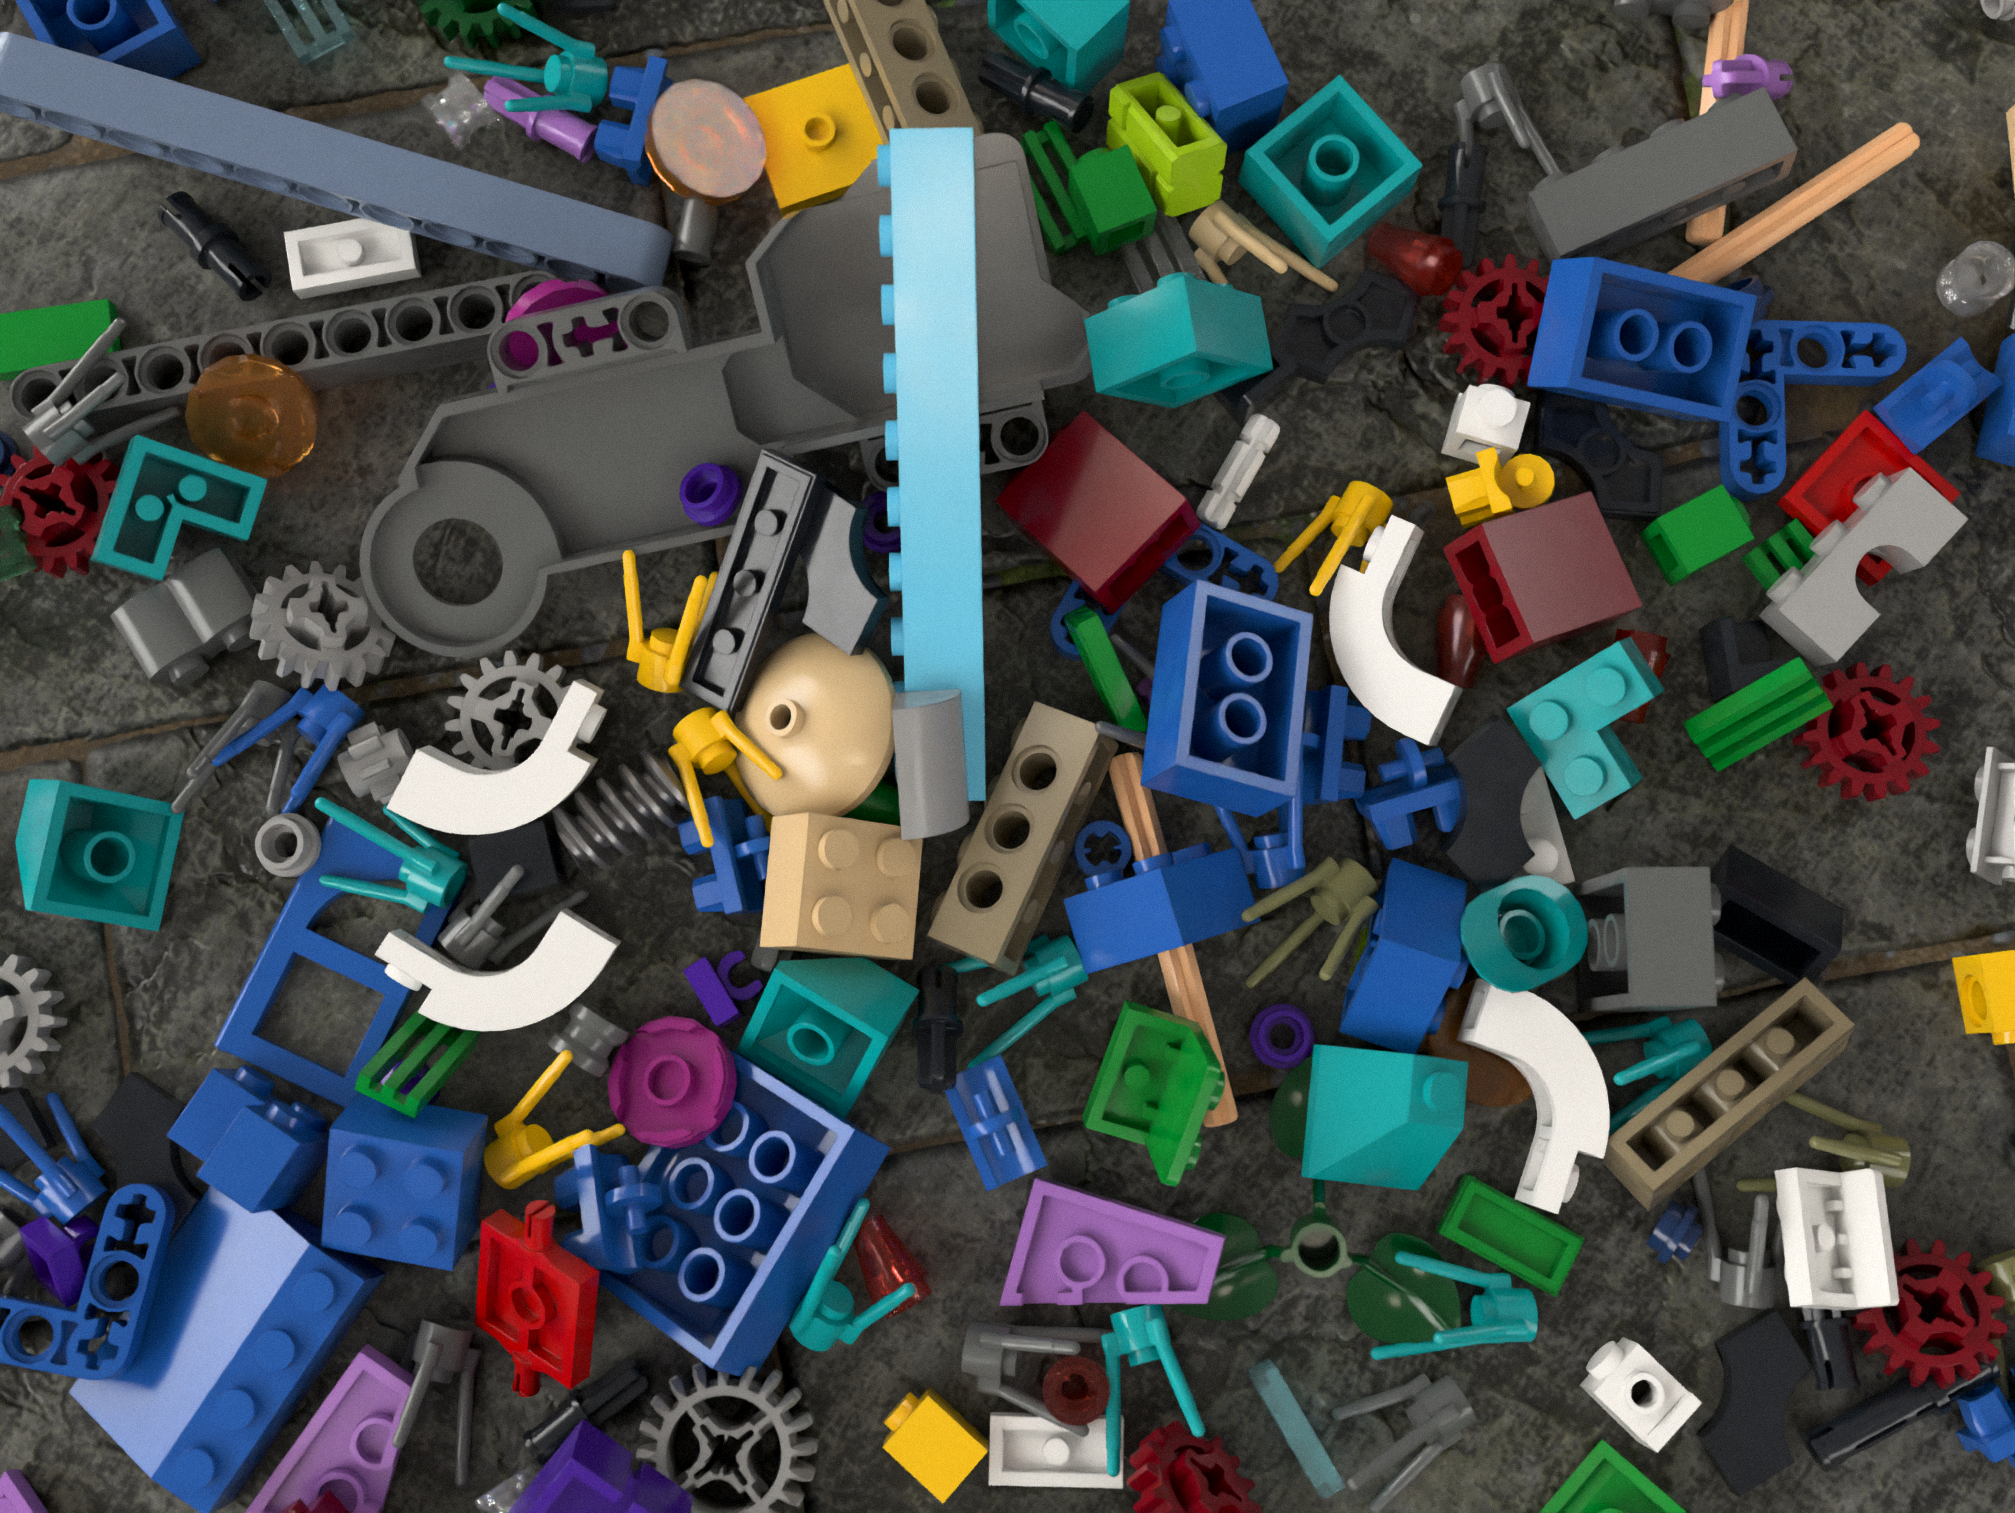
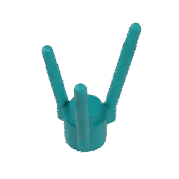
[444,3,608,113]
[315,797,469,914]
[938,934,1089,1069]
[1580,1015,1713,1136]
[789,1198,915,1351]
[1370,1251,1538,1360]
[1100,1304,1205,1477]

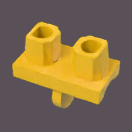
[1446,447,1555,529]

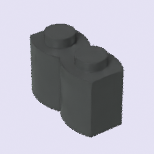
[110,547,259,686]

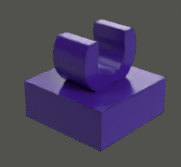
[682,951,765,1029]
[18,1215,100,1308]

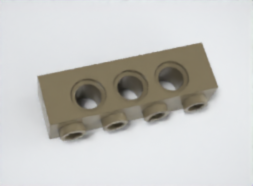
[823,0,984,144]
[927,701,1119,977]
[1603,977,1855,1212]

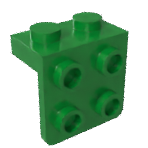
[1082,1000,1225,1187]

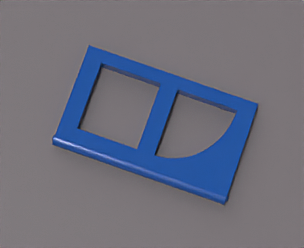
[214,816,471,1108]

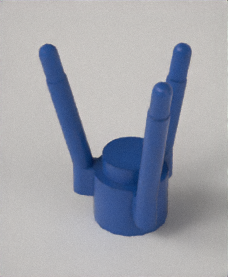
[212,683,365,814]
[1214,739,1306,889]
[0,1092,108,1226]

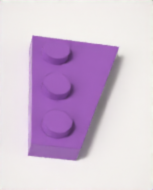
[999,1176,1227,1306]
[245,1343,415,1513]

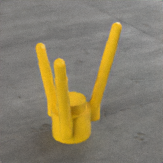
[1273,481,1393,596]
[622,550,719,693]
[668,707,783,848]
[483,1050,625,1190]

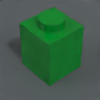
[1068,144,1157,257]
[1639,484,1755,587]

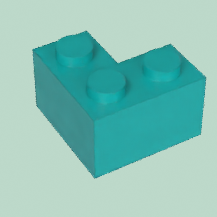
[90,435,268,581]
[1506,636,1665,820]

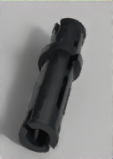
[1801,1351,2001,1473]

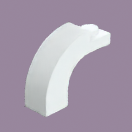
[1329,515,1463,746]
[386,678,607,835]
[375,908,621,1031]
[1456,978,1610,1214]

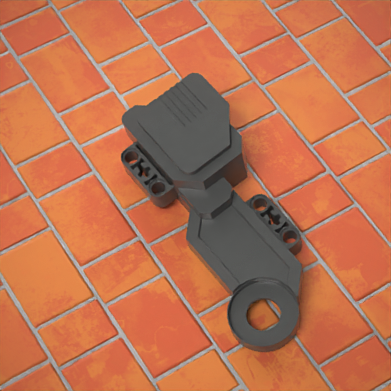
[360,132,1092,657]

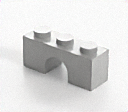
[1759,467,1968,667]

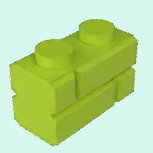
[1106,72,1227,218]

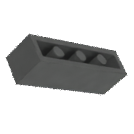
[1526,86,1798,268]

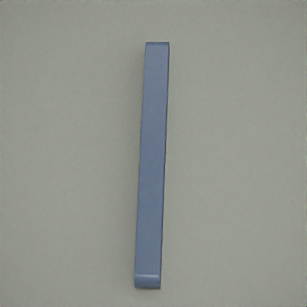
[0,32,675,293]

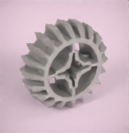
[636,1361,819,1513]

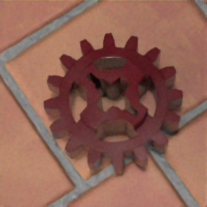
[1438,254,1550,390]
[0,444,120,579]
[1792,662,1940,802]
[1851,1238,2008,1390]
[1127,1420,1262,1513]

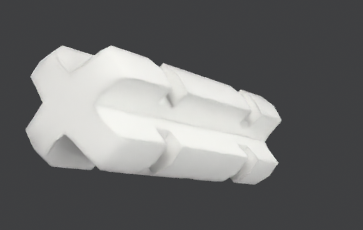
[1196,413,1280,530]

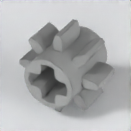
[338,721,415,804]

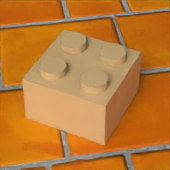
[760,812,923,960]

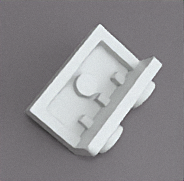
[1775,1167,1899,1310]

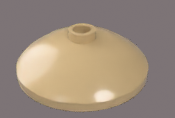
[734,632,896,817]

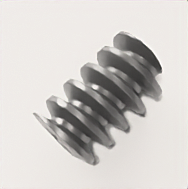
[552,750,691,880]

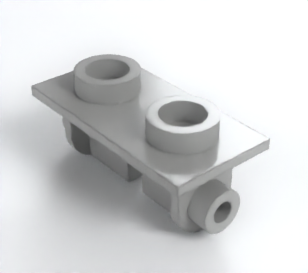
[1966,747,2015,885]

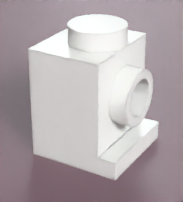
[1441,384,1531,466]
[1580,1337,1702,1453]

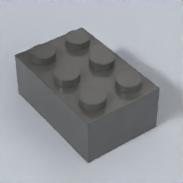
[1573,867,1725,1013]

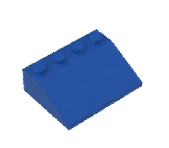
[598,1047,891,1380]
[69,1186,387,1513]

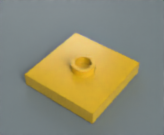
[741,63,883,217]

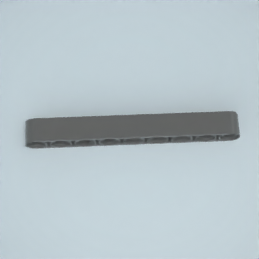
[9,271,557,435]

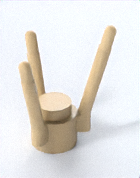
[1189,199,1338,292]

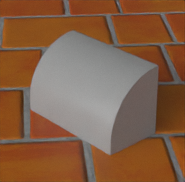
[892,689,970,840]

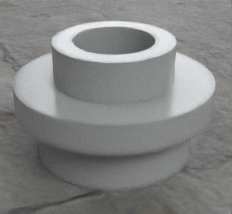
[255,813,321,877]

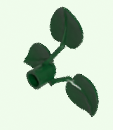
[1165,1054,1462,1344]

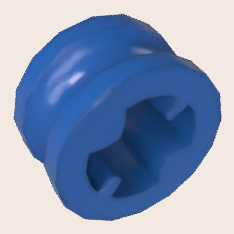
[1073,820,1132,877]

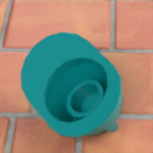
[1461,874,1588,993]

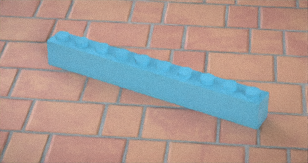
[877,127,986,801]

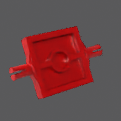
[475,1200,599,1397]

